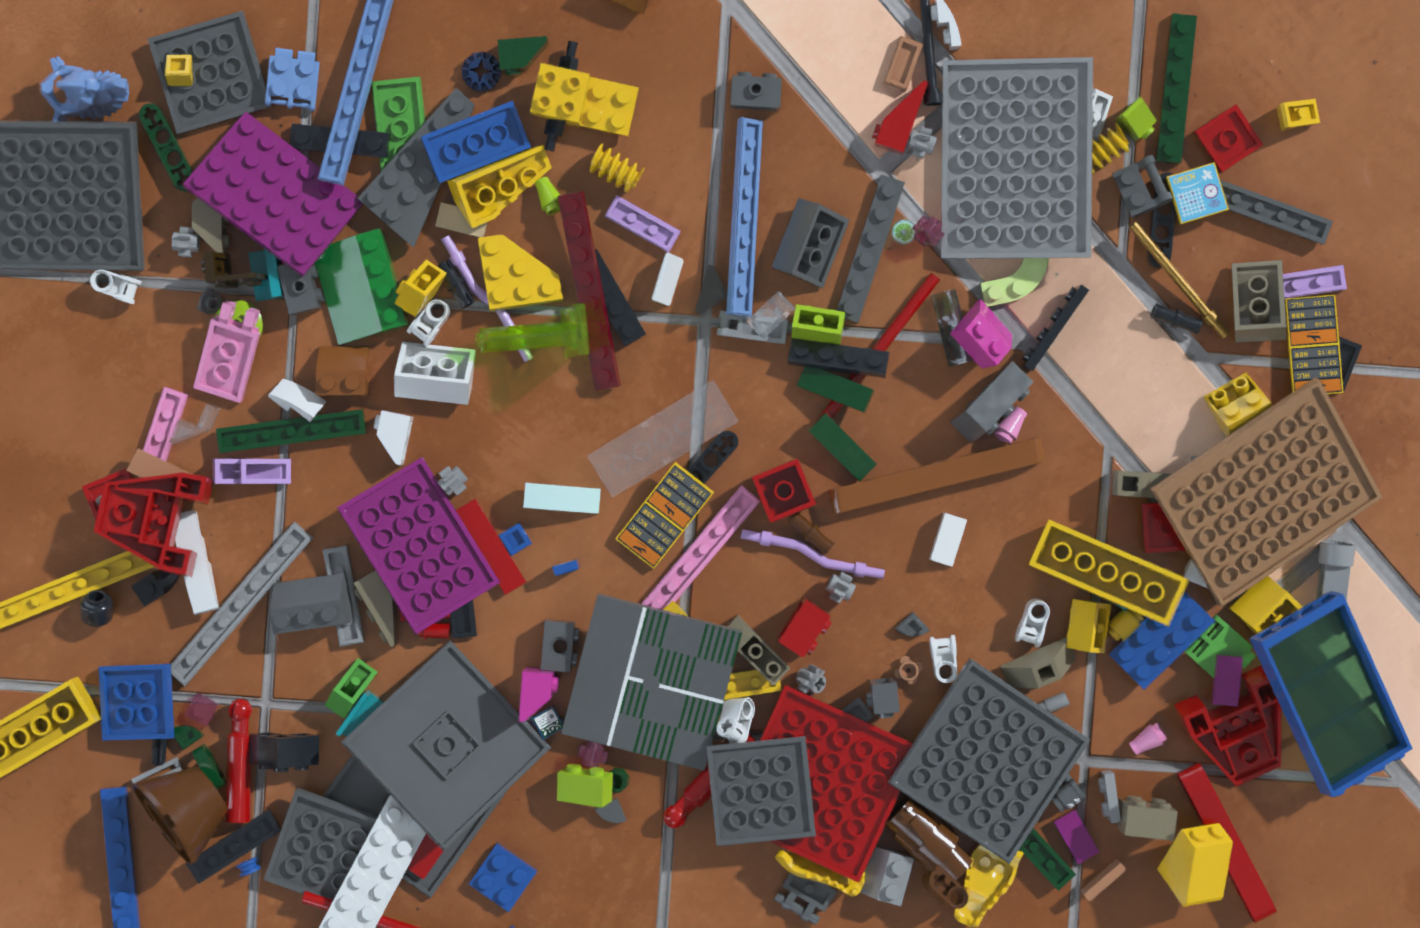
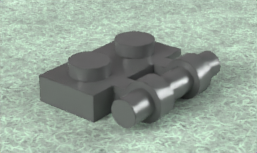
[773,873,837,925]

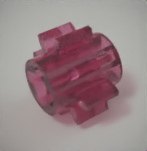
[912,216,945,247]
[577,740,609,767]

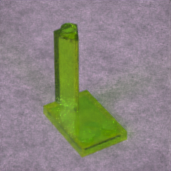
[475,304,589,359]

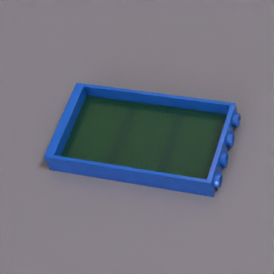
[1249,591,1413,797]

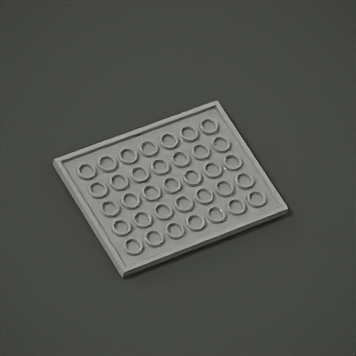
[941,57,1093,259]

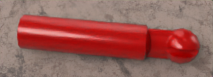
[226,699,253,823]
[663,732,757,829]

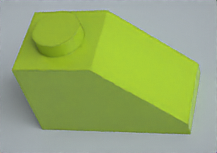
[1114,97,1157,141]

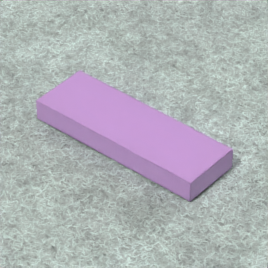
[604,195,681,253]
[1283,265,1347,299]

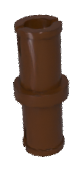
[788,512,835,555]

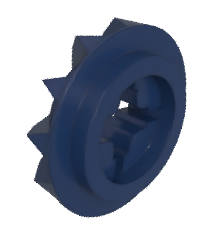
[461,51,501,92]

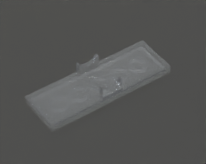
[587,380,739,498]

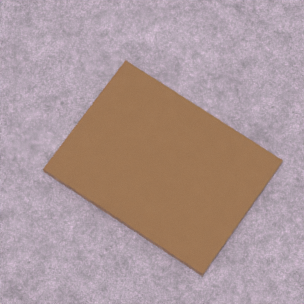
[1151,377,1383,607]

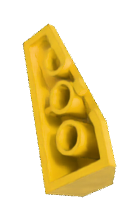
[447,145,552,228]

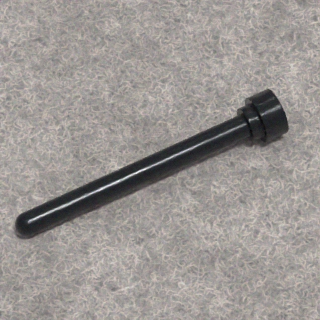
[920,0,943,106]

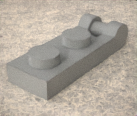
[716,311,788,344]

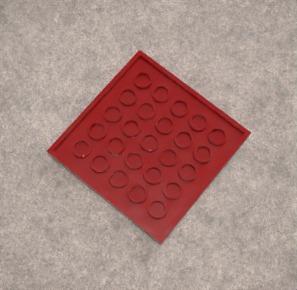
[760,685,913,883]

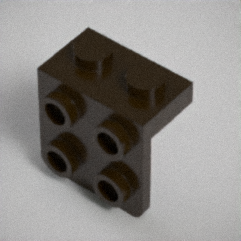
[201,251,269,289]

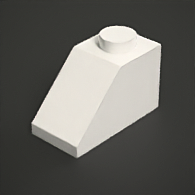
[374,410,413,465]

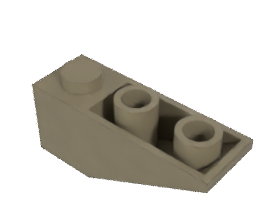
[1112,470,1171,498]
[353,571,397,647]
[726,614,791,686]

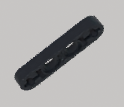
[1147,172,1176,269]
[687,431,739,484]

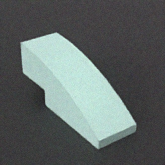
[523,483,601,513]

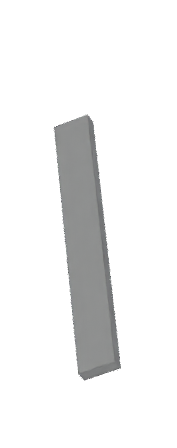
[171,522,314,687]

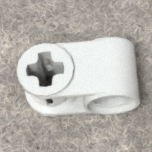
[90,270,142,304]
[407,300,451,347]
[1015,598,1050,648]
[929,635,957,683]
[717,698,755,743]

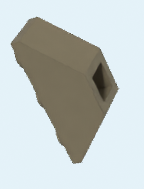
[192,198,231,254]
[1000,637,1076,688]

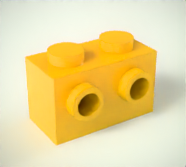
[394,260,447,317]
[1066,599,1111,653]

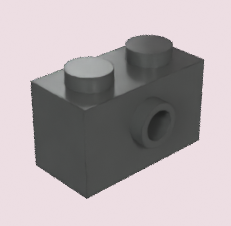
[730,72,782,111]
[277,264,324,316]
[866,678,900,718]

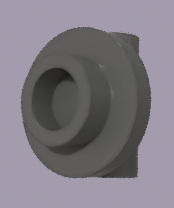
[197,287,222,314]

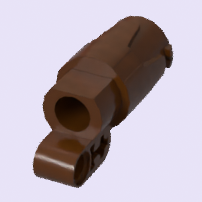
[885,796,973,909]

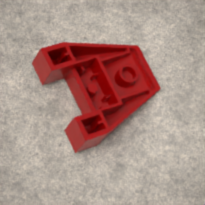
[93,472,213,577]
[1174,665,1281,787]

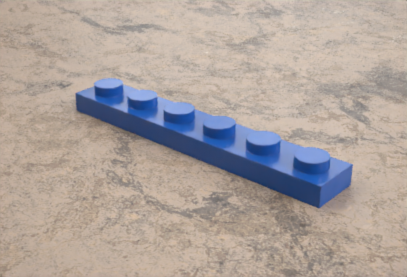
[100,786,140,928]

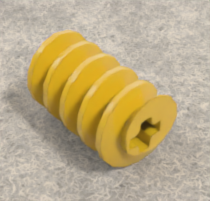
[1092,123,1129,174]
[590,143,645,193]

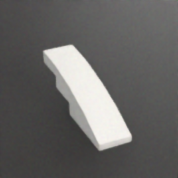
[175,510,219,615]

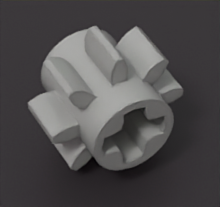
[907,126,937,159]
[172,227,201,257]
[438,466,468,496]
[825,572,856,604]
[796,664,826,697]

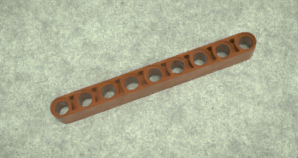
[828,437,1046,514]

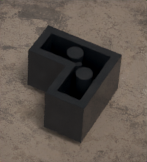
[249,732,319,772]

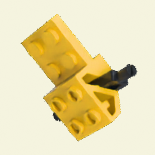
[530,41,639,152]

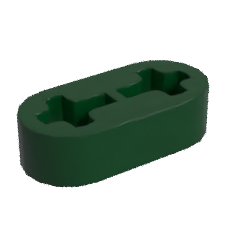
[192,744,226,790]

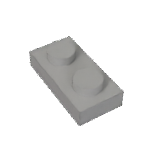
[1098,770,1121,823]

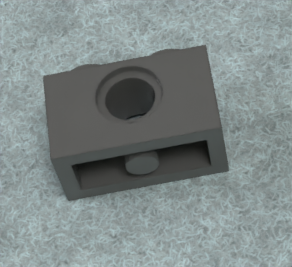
[540,619,580,672]

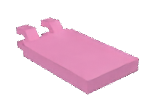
[193,300,261,403]

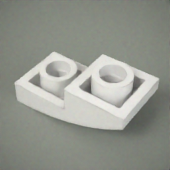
[931,0,962,50]
[268,379,326,422]

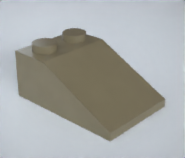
[1232,260,1286,343]

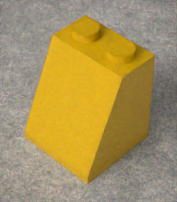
[1157,823,1233,907]

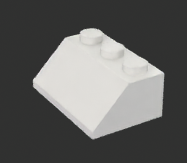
[394,342,476,405]

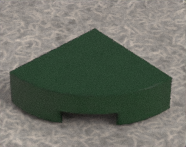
[174,725,205,750]

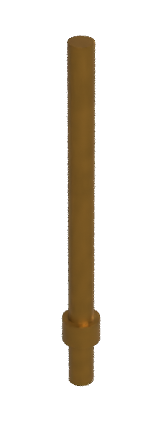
[1129,221,1230,339]

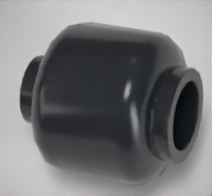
[80,590,113,627]

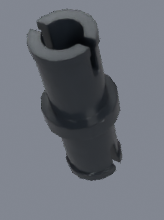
[437,259,475,309]
[1150,303,1203,334]

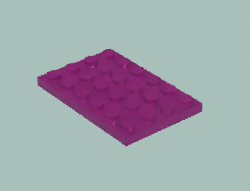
[183,111,364,277]
[337,457,500,635]

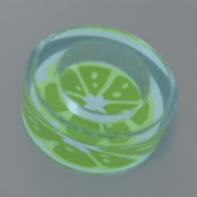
[891,219,917,245]

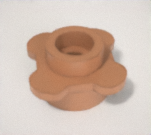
[894,656,923,685]

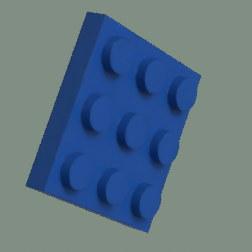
[98,663,174,741]

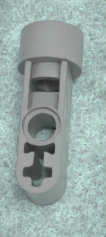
[1313,540,1356,635]

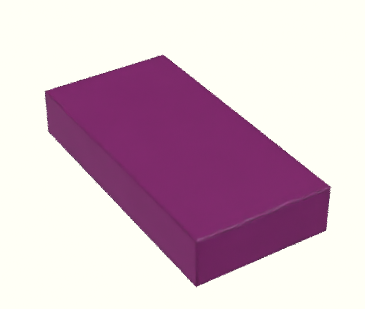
[1211,654,1243,707]
[1053,809,1099,864]

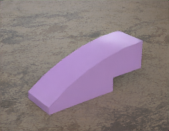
[212,459,291,484]

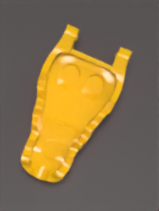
[954,843,1024,927]
[775,850,865,897]

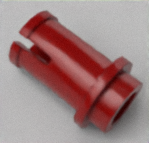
[419,623,449,640]

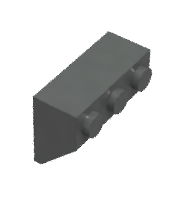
[772,198,849,288]
[269,573,353,634]

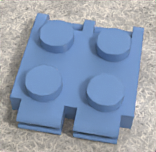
[265,48,320,112]

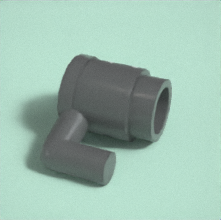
[1052,774,1087,813]

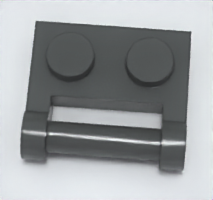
[1112,155,1173,219]

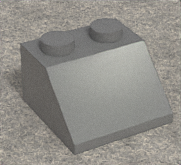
[860,844,914,906]

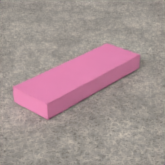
[143,387,189,461]

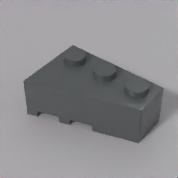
[950,361,1033,443]

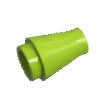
[535,177,560,215]

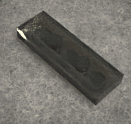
[931,289,973,367]

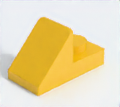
[1277,99,1320,131]

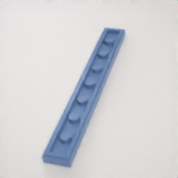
[318,0,394,186]
[726,117,763,317]

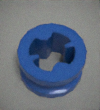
[236,856,261,877]

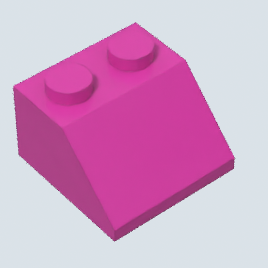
[950,299,1012,369]
[519,667,559,722]

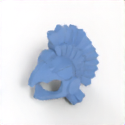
[40,56,129,121]

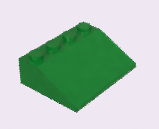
[315,229,410,345]

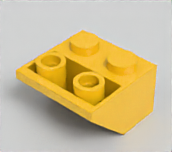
[1203,373,1272,437]
[1229,576,1302,634]

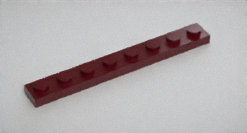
[558,191,621,390]

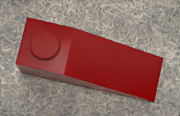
[872,80,928,155]

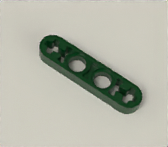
[139,103,194,192]

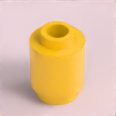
[1107,609,1144,641]

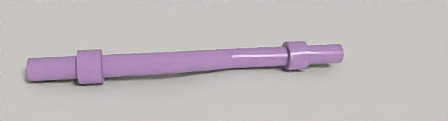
[441,235,533,362]
[741,529,885,579]

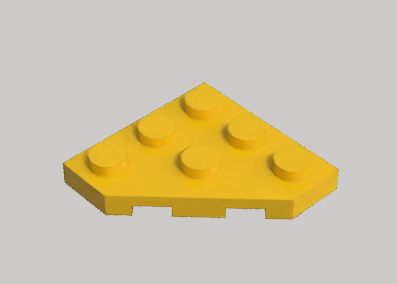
[478,235,563,311]

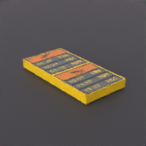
[1284,295,1344,394]
[615,462,714,569]

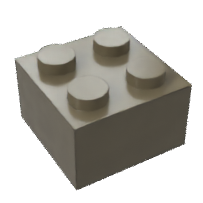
[1116,795,1178,841]

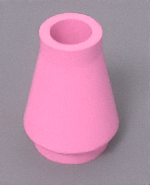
[994,406,1027,444]
[1129,723,1168,755]

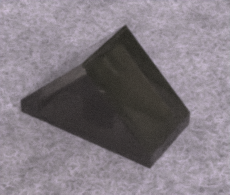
[695,265,727,315]

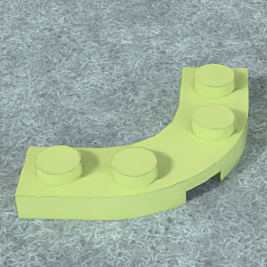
[980,258,1049,307]

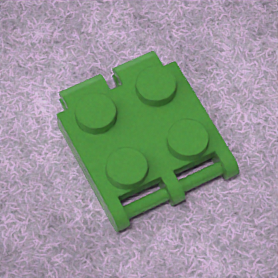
[1184,614,1256,678]

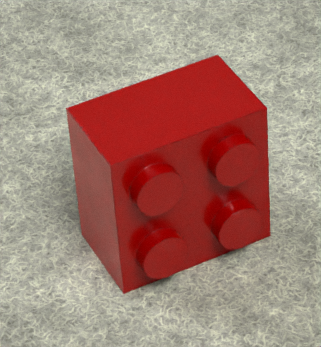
[751,458,816,523]
[777,597,832,658]

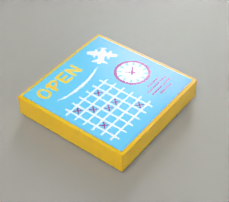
[1165,162,1229,225]

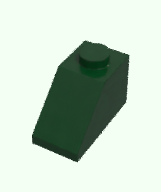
[497,36,549,77]

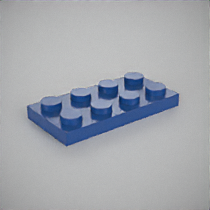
[420,101,531,183]
[1109,592,1215,690]

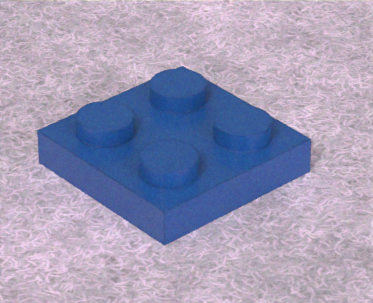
[469,843,537,912]

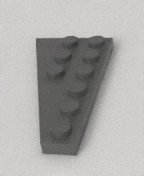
[358,88,475,248]

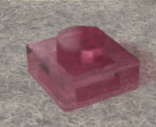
[185,692,220,727]

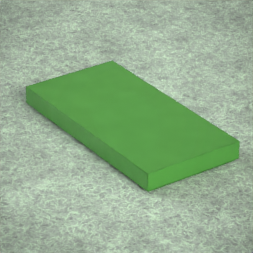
[371,77,426,171]

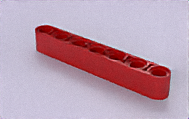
[1177,762,1277,923]

